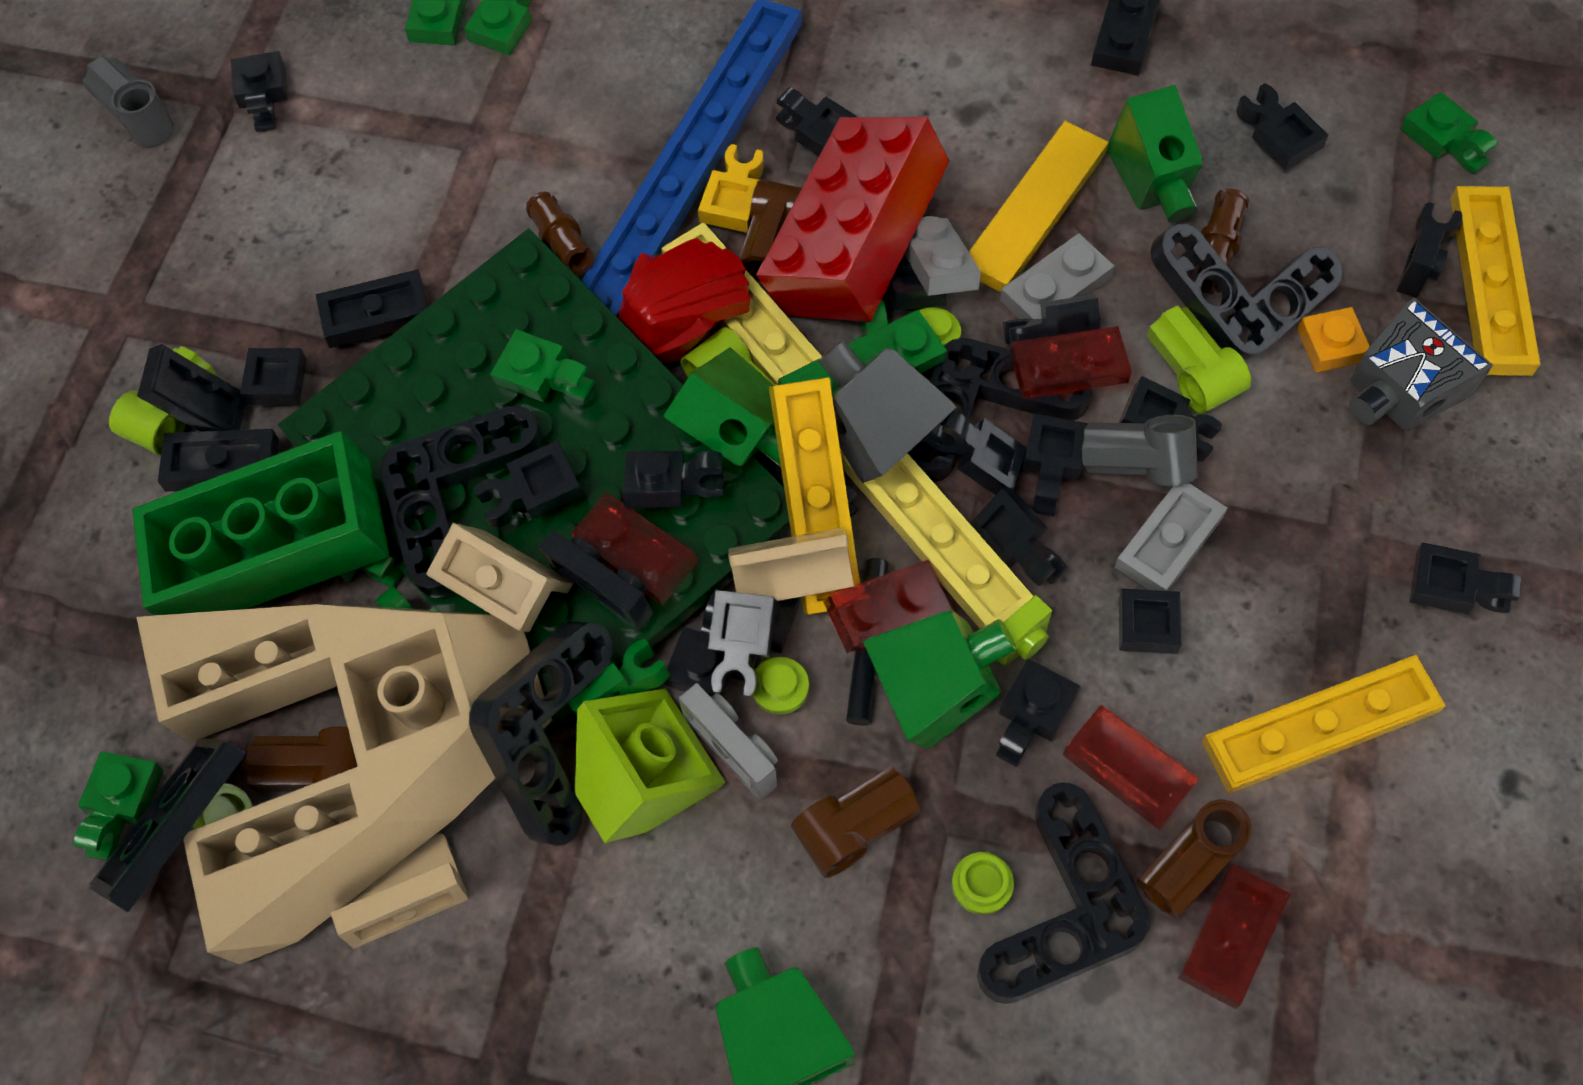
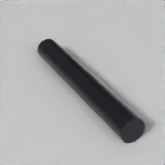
[846,558,889,726]

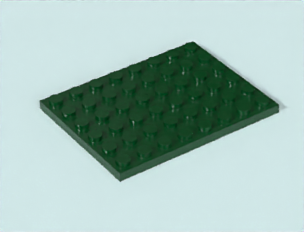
[278,228,791,737]

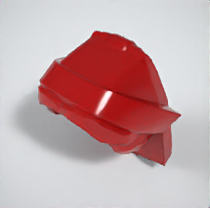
[619,238,750,363]

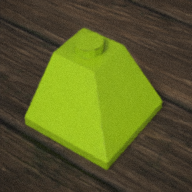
[575,688,725,843]

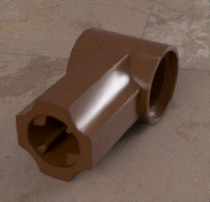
[739,179,802,282]
[245,726,358,791]
[791,766,921,878]
[1136,799,1252,920]

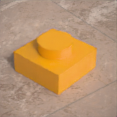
[1297,307,1370,373]

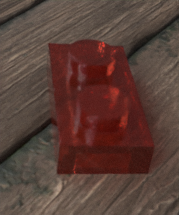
[1010,326,1132,399]
[570,492,698,606]
[823,560,952,654]
[1062,705,1199,830]
[1178,864,1290,1009]

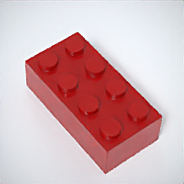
[756,117,950,322]

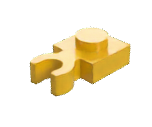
[698,144,764,233]

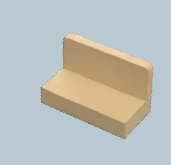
[426,523,573,632]
[728,527,854,601]
[330,833,469,949]

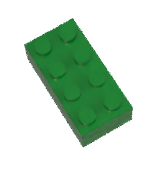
[132,431,390,615]

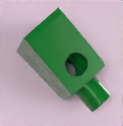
[1107,85,1202,222]
[663,347,781,467]
[863,611,1017,749]
[715,947,855,1085]

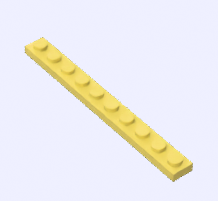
[661,222,1033,629]

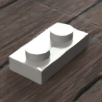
[904,216,981,296]
[1000,233,1115,319]
[1114,483,1228,591]
[679,683,778,802]

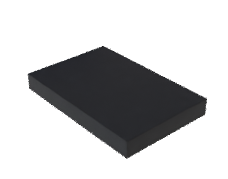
[89,738,246,913]

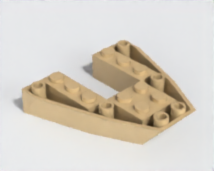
[136,604,552,965]

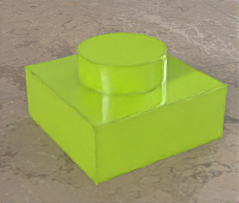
[997,595,1052,668]

